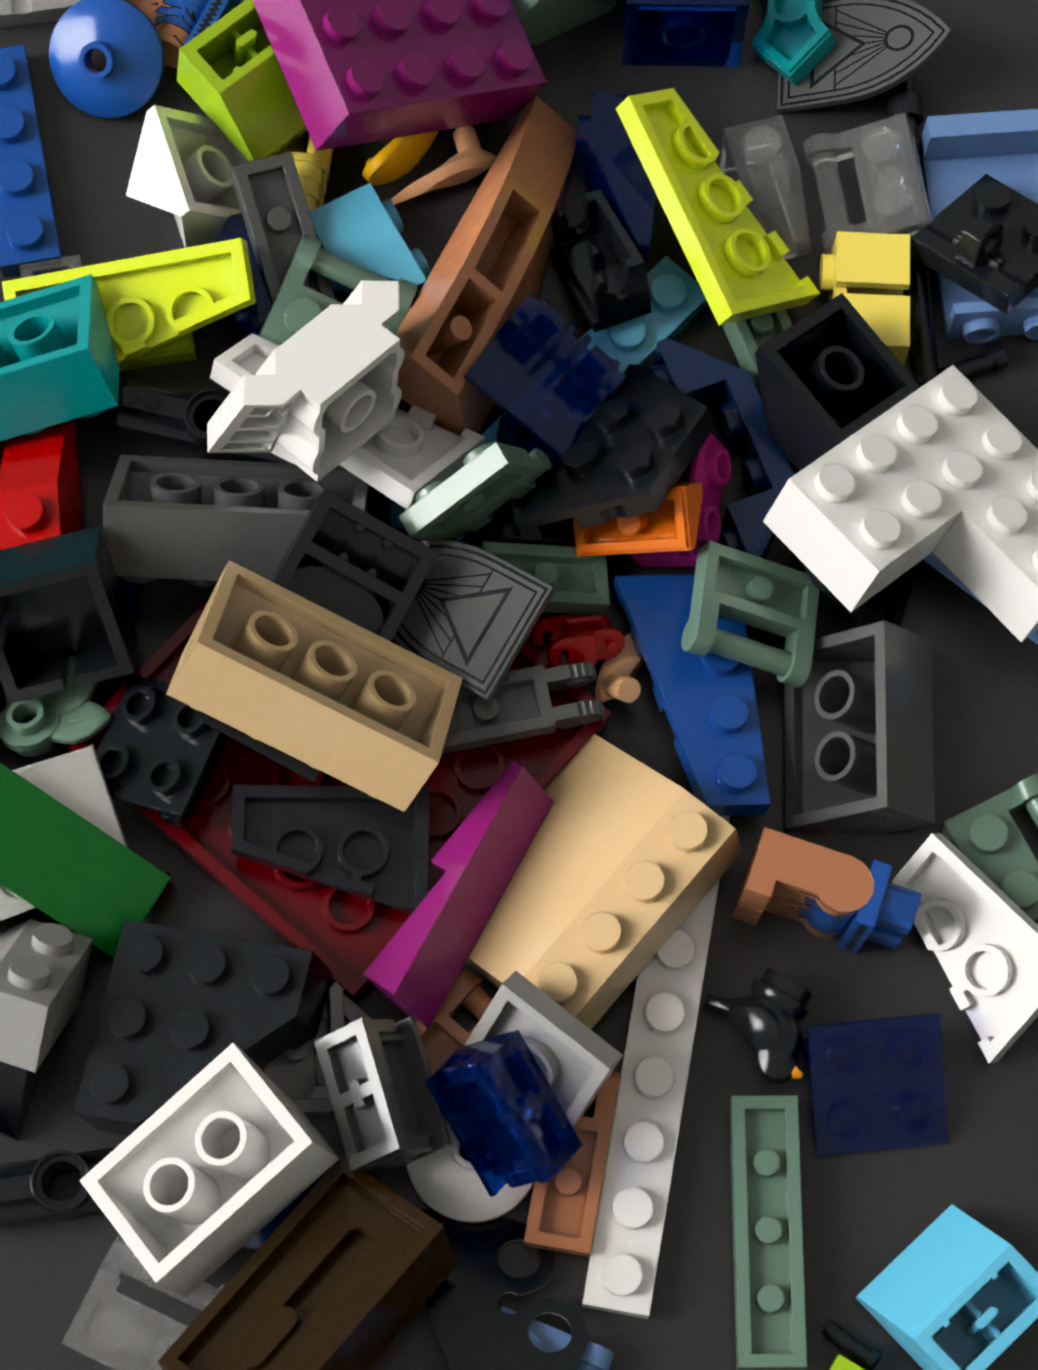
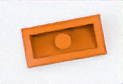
[573,481,703,557]

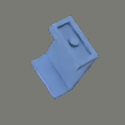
[919,109,1038,344]

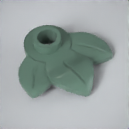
[0,655,112,757]

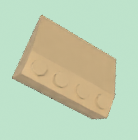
[466,734,743,1029]

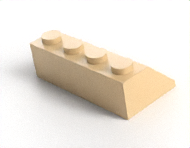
[166,560,463,812]

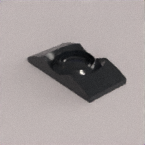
[198,489,438,783]

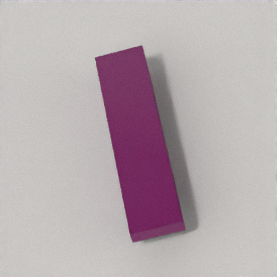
[363,761,554,1029]

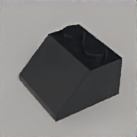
[755,293,920,471]

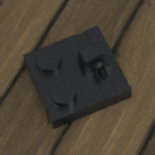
[910,174,1038,314]

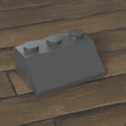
[784,620,935,834]

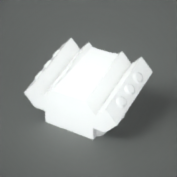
[207,280,405,482]

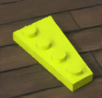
[615,88,820,326]
[2,238,256,365]

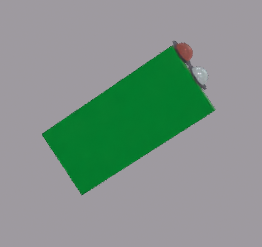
[0,763,172,958]

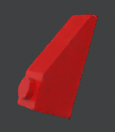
[0,419,83,550]

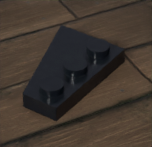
[231,784,430,915]

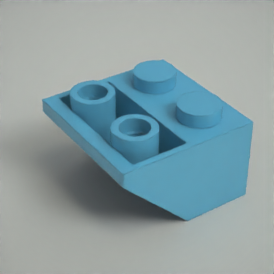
[855,1204,1038,1370]

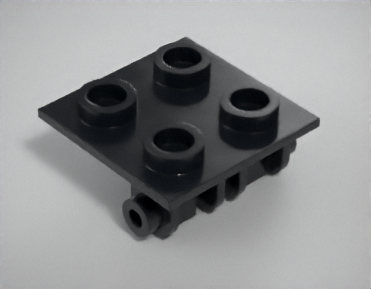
[96,675,228,828]

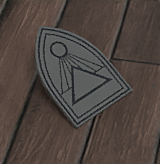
[777,0,953,114]
[393,540,556,702]

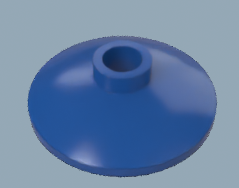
[49,0,165,118]

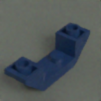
[648,338,794,559]

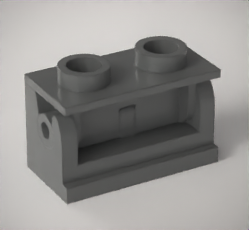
[314,1016,452,1171]

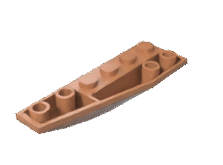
[395,95,580,436]

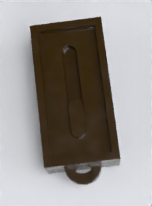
[158,1156,458,1370]

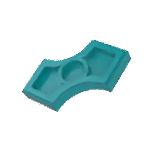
[751,0,837,86]

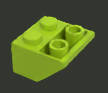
[177,0,307,162]

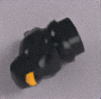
[704,968,813,1085]

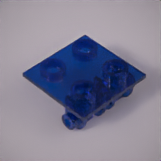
[464,294,626,459]
[803,1013,948,1156]

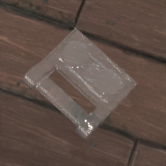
[803,113,932,254]
[62,1234,226,1370]

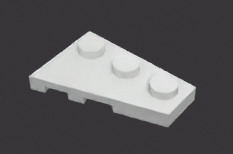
[892,833,1038,1064]

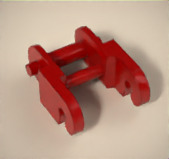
[530,613,625,666]

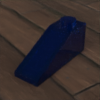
[575,91,656,273]

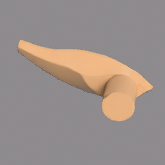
[390,126,497,205]
[595,633,644,703]

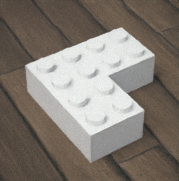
[763,365,1038,642]

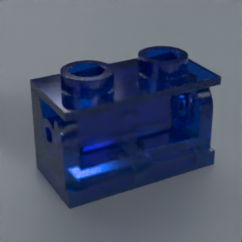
[425,1030,583,1197]

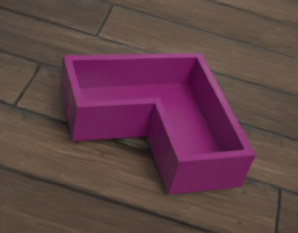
[252,0,547,151]

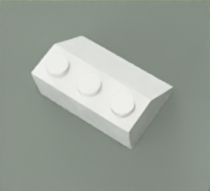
[79,1043,340,1296]

